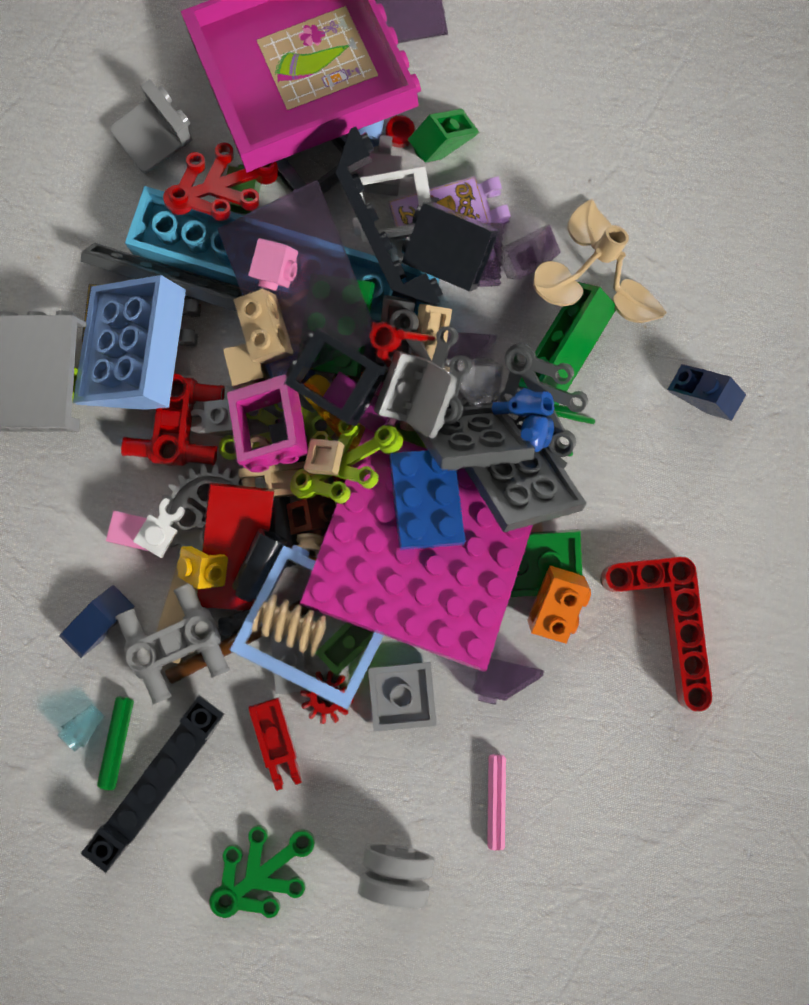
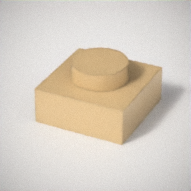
[304,439,344,476]

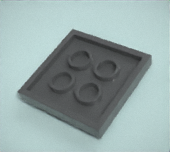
[413,404,535,470]
[464,445,587,532]

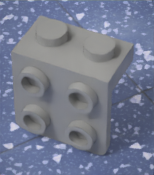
[110,79,192,173]
[373,350,457,438]

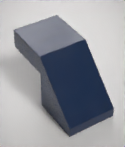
[59,585,135,658]

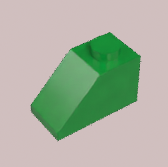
[408,109,479,163]

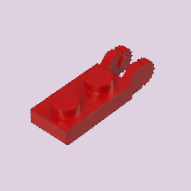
[248,697,302,791]

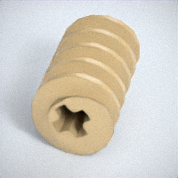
[252,595,326,657]

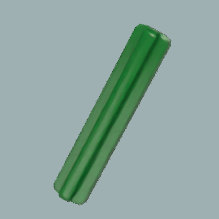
[97,696,134,791]

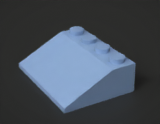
[73,275,186,410]

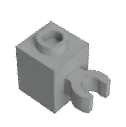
[358,135,402,196]
[191,399,250,437]

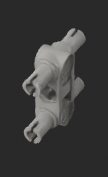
[115,583,230,705]

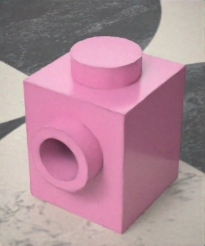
[248,238,298,291]

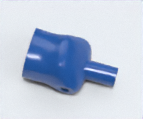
[492,388,554,417]
[521,415,554,452]

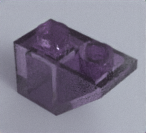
[496,224,561,280]

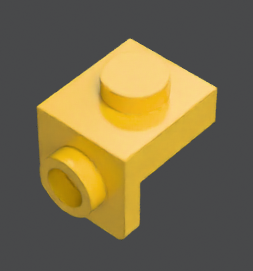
[177,546,228,589]

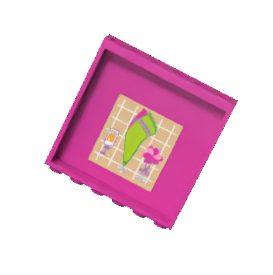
[181,0,421,172]

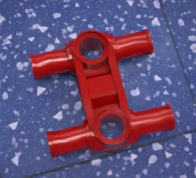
[121,374,225,467]

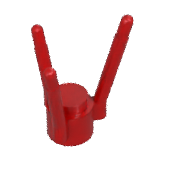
[370,322,435,368]

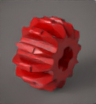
[300,670,354,724]

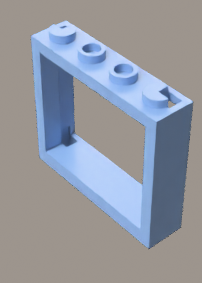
[230,545,384,709]

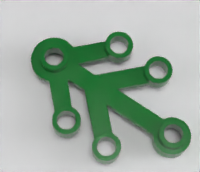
[209,825,315,918]

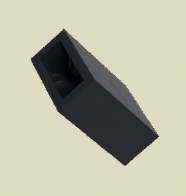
[401,202,500,292]

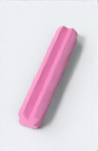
[487,754,506,850]

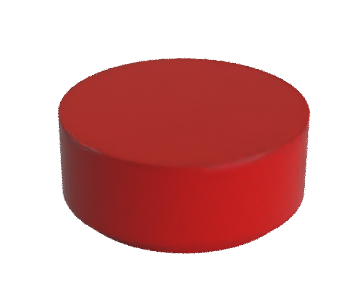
[385,115,415,148]

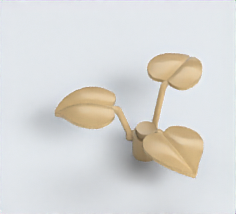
[533,199,666,323]

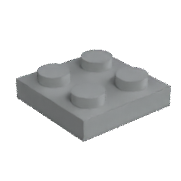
[368,662,437,732]

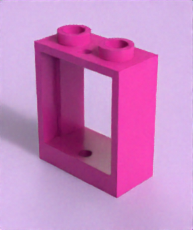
[227,374,308,473]

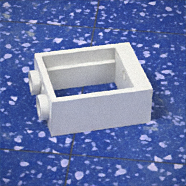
[349,166,431,242]

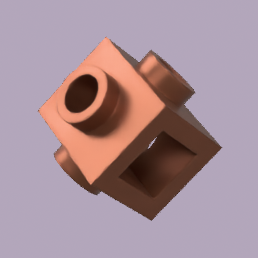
[286,494,336,537]

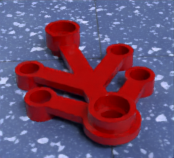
[163,142,278,221]

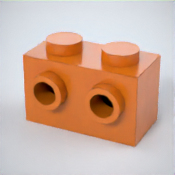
[527,565,591,644]

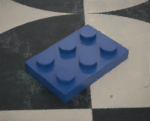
[389,450,466,550]

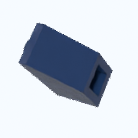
[667,364,746,421]

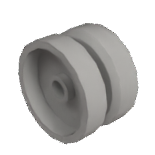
[358,844,434,908]

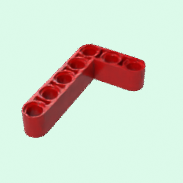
[600,557,712,712]

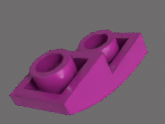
[323,371,390,433]

